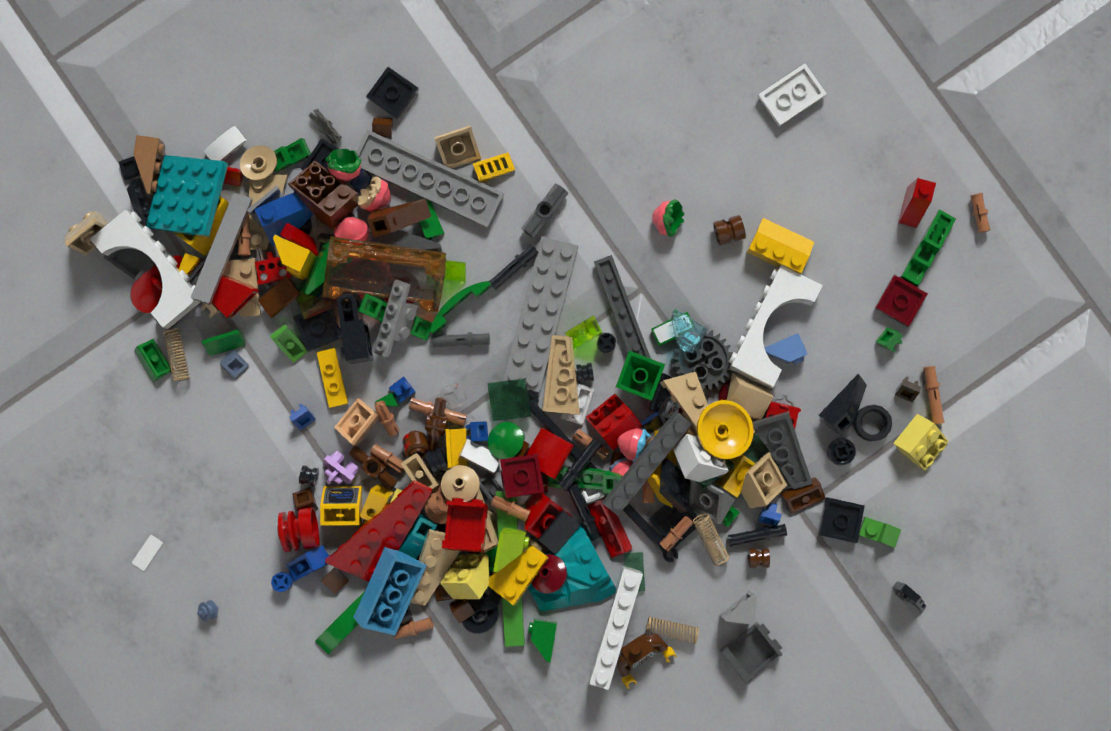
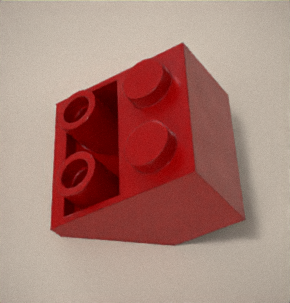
[585,394,643,450]

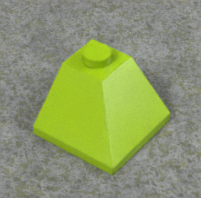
[493,527,530,572]

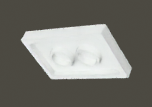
[758,64,827,127]

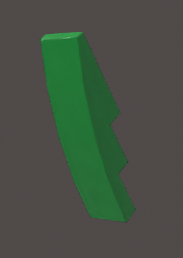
[900,209,956,287]

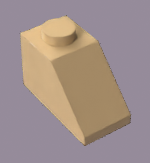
[401,453,440,490]

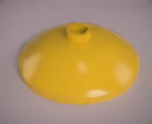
[697,400,753,459]

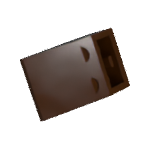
[288,161,358,229]

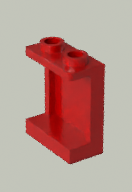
[442,498,488,553]

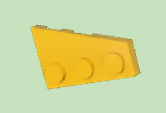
[489,546,549,605]

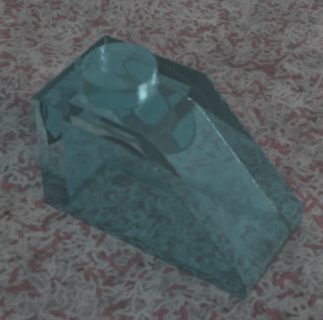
[671,309,708,353]

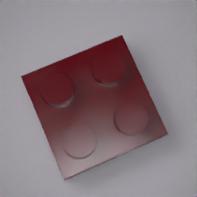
[875,274,928,327]
[498,454,544,499]

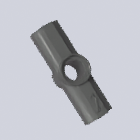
[521,183,569,238]

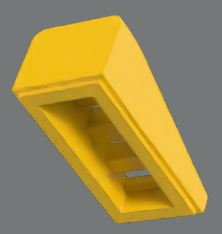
[473,152,515,183]
[179,253,202,276]

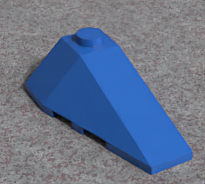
[254,192,314,246]

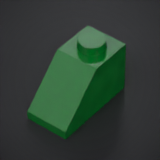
[528,618,557,663]

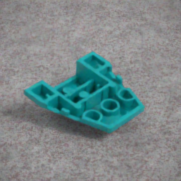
[528,523,616,612]

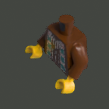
[616,634,677,689]

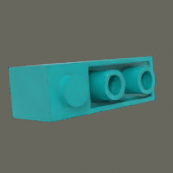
[398,514,437,559]

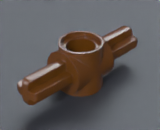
[425,397,448,451]
[349,446,398,489]

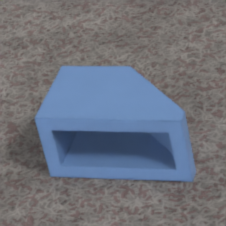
[764,333,807,365]

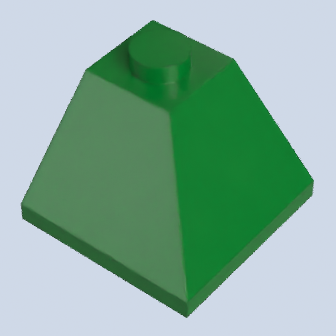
[615,351,665,401]

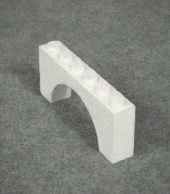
[90,209,200,329]
[729,265,823,390]
[589,566,643,690]

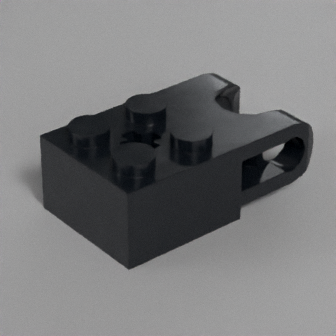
[337,294,374,364]

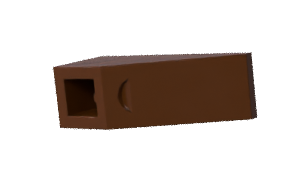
[367,198,431,237]

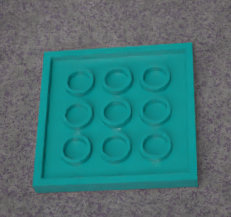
[146,155,228,237]

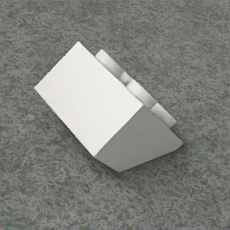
[673,434,729,482]

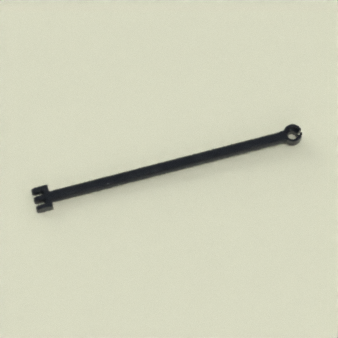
[517,390,678,562]

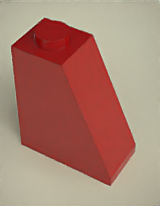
[898,178,936,228]
[212,274,259,318]

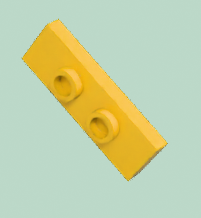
[316,348,349,408]

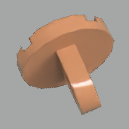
[425,486,449,525]

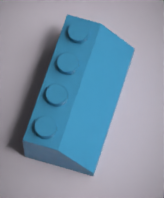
[353,547,427,636]

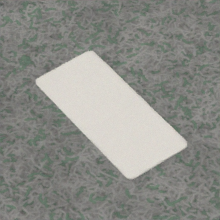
[132,535,163,571]

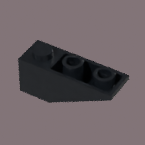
[818,374,867,436]

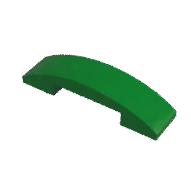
[430,281,492,335]
[358,293,432,341]
[548,467,622,494]
[315,591,365,655]

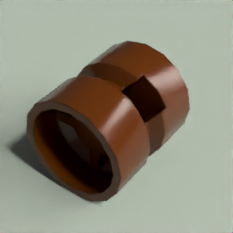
[713,215,746,246]

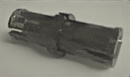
[309,109,342,145]

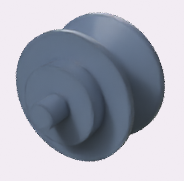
[197,600,219,621]

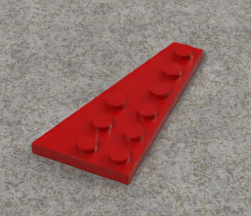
[325,480,432,582]

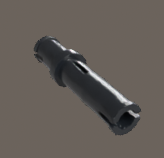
[489,244,539,290]
[557,438,603,491]
[568,483,602,541]
[728,523,787,547]

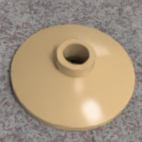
[240,145,277,181]
[441,465,480,502]

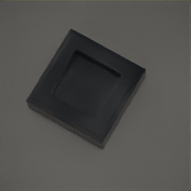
[119,156,140,180]

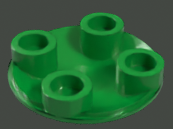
[488,422,525,459]

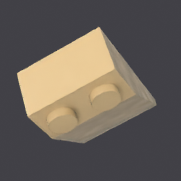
[65,211,108,255]

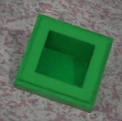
[375,393,400,407]

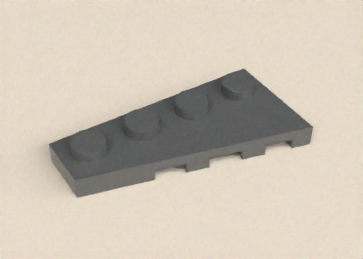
[752,411,812,489]

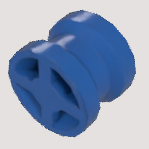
[271,572,293,592]

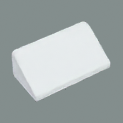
[561,383,594,426]
[459,439,500,474]

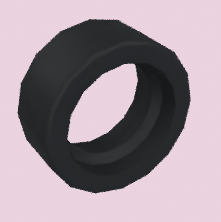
[853,405,892,442]

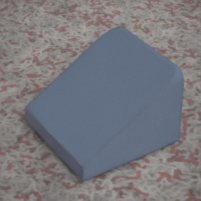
[220,349,249,378]

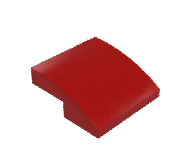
[525,427,574,479]

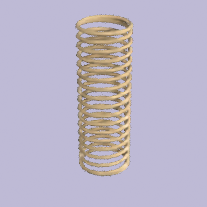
[163,329,190,381]
[693,513,729,566]
[646,616,699,644]

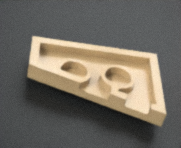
[223,258,261,317]
[660,372,708,433]

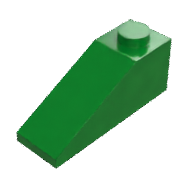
[302,240,352,295]

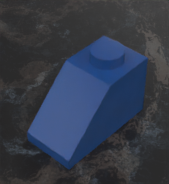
[286,545,329,582]

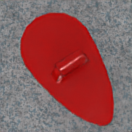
[130,255,183,313]

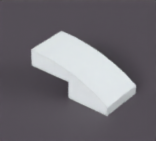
[203,126,247,161]

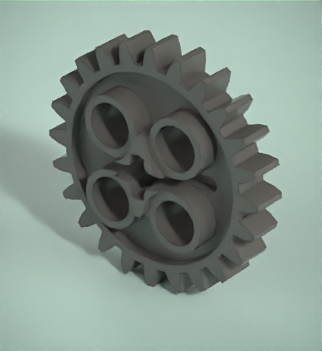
[671,329,733,391]

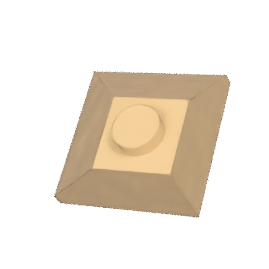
[741,452,787,508]

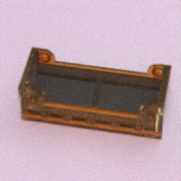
[322,236,446,312]

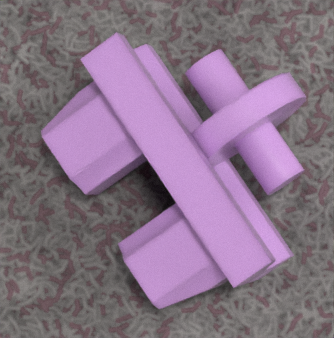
[323,451,358,486]

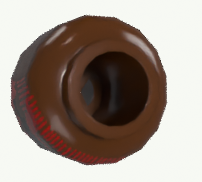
[402,430,429,458]

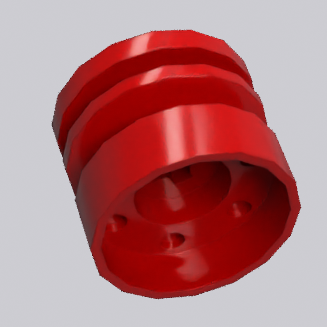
[277,507,320,553]

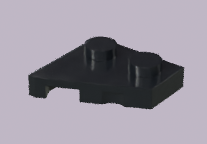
[892,581,926,612]

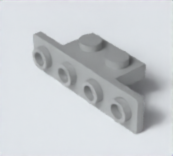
[373,280,418,358]

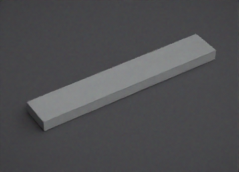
[191,193,253,305]

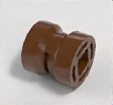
[748,548,770,568]

